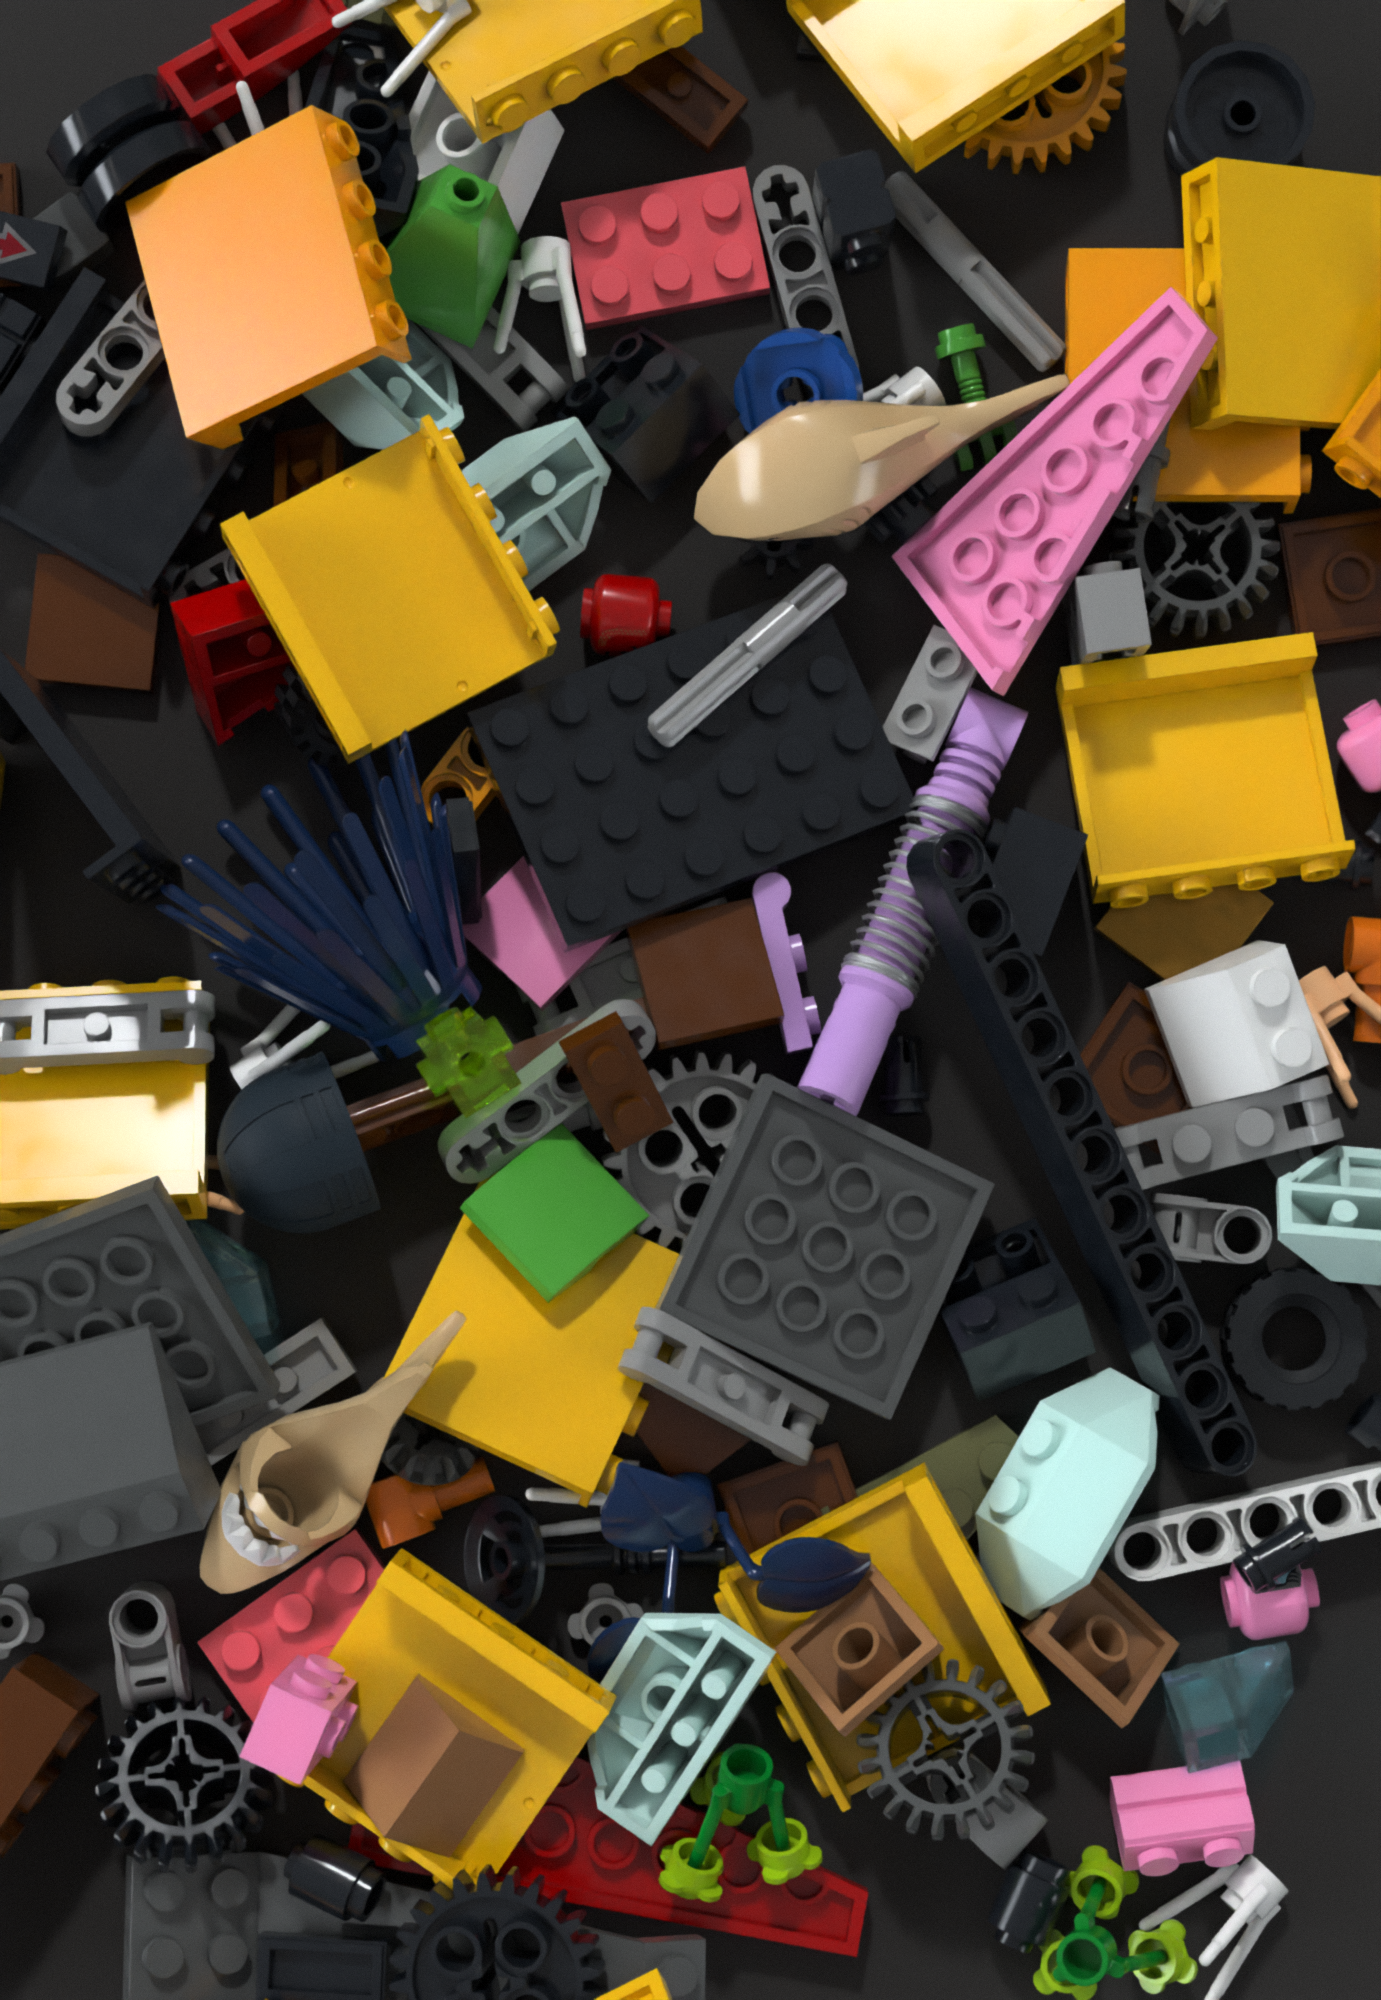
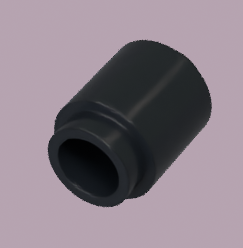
[284,1834,387,1922]
[987,1849,1071,1953]

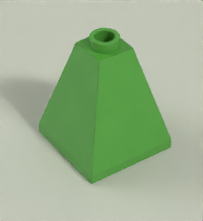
[380,164,521,349]

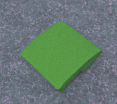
[460,1123,650,1303]

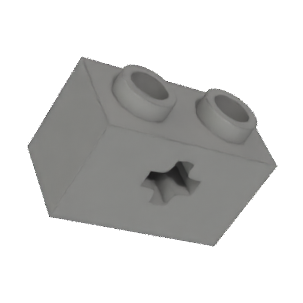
[1062,561,1152,665]

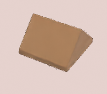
[774,1562,944,1737]
[1017,1568,1180,1728]
[343,1673,525,1857]

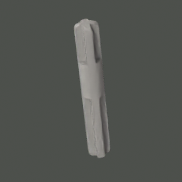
[884,171,1067,372]
[647,564,848,747]

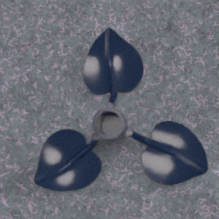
[587,1462,871,1681]

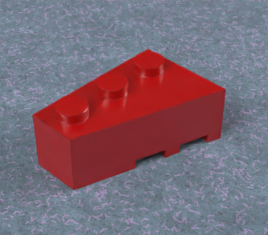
[170,579,296,746]

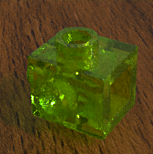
[415,1007,522,1118]

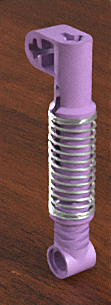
[797,687,1028,1116]

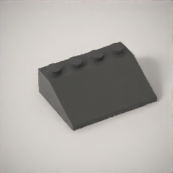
[0,1322,221,1581]

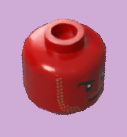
[580,574,672,656]

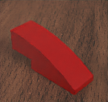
[157,0,352,135]

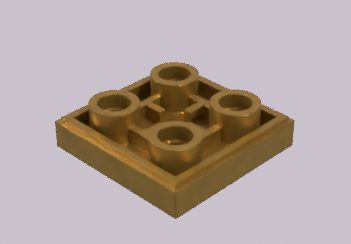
[1093,884,1274,981]

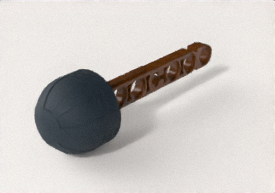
[217,997,656,1233]

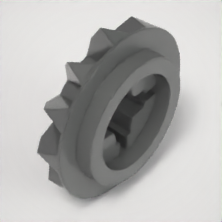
[381,1413,479,1485]

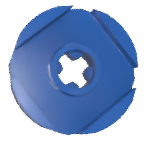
[734,328,863,434]

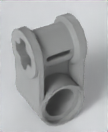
[1149,1193,1272,1264]
[109,1581,192,1712]
[926,1747,1049,1869]

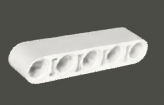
[1107,1461,1381,1581]

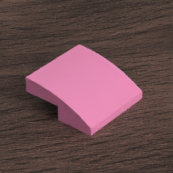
[463,856,622,1011]

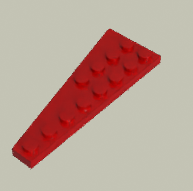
[348,1754,869,1957]

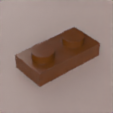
[613,46,748,154]
[274,421,343,507]
[558,1011,674,1153]

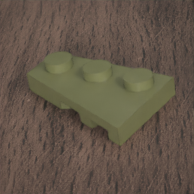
[821,1414,1019,1540]

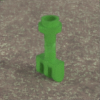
[935,323,1018,472]

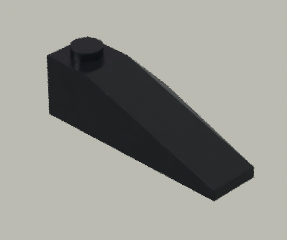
[305,26,419,238]

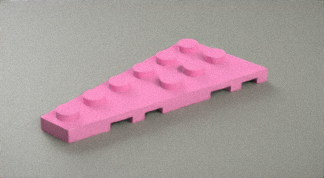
[891,287,1218,696]

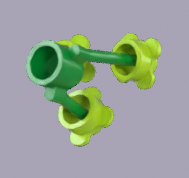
[658,1743,823,1903]
[1033,1845,1198,2000]

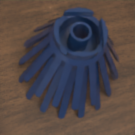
[155,729,483,1061]

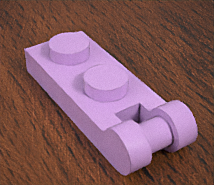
[751,872,822,1055]

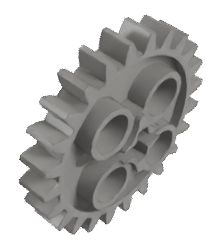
[601,1049,775,1252]

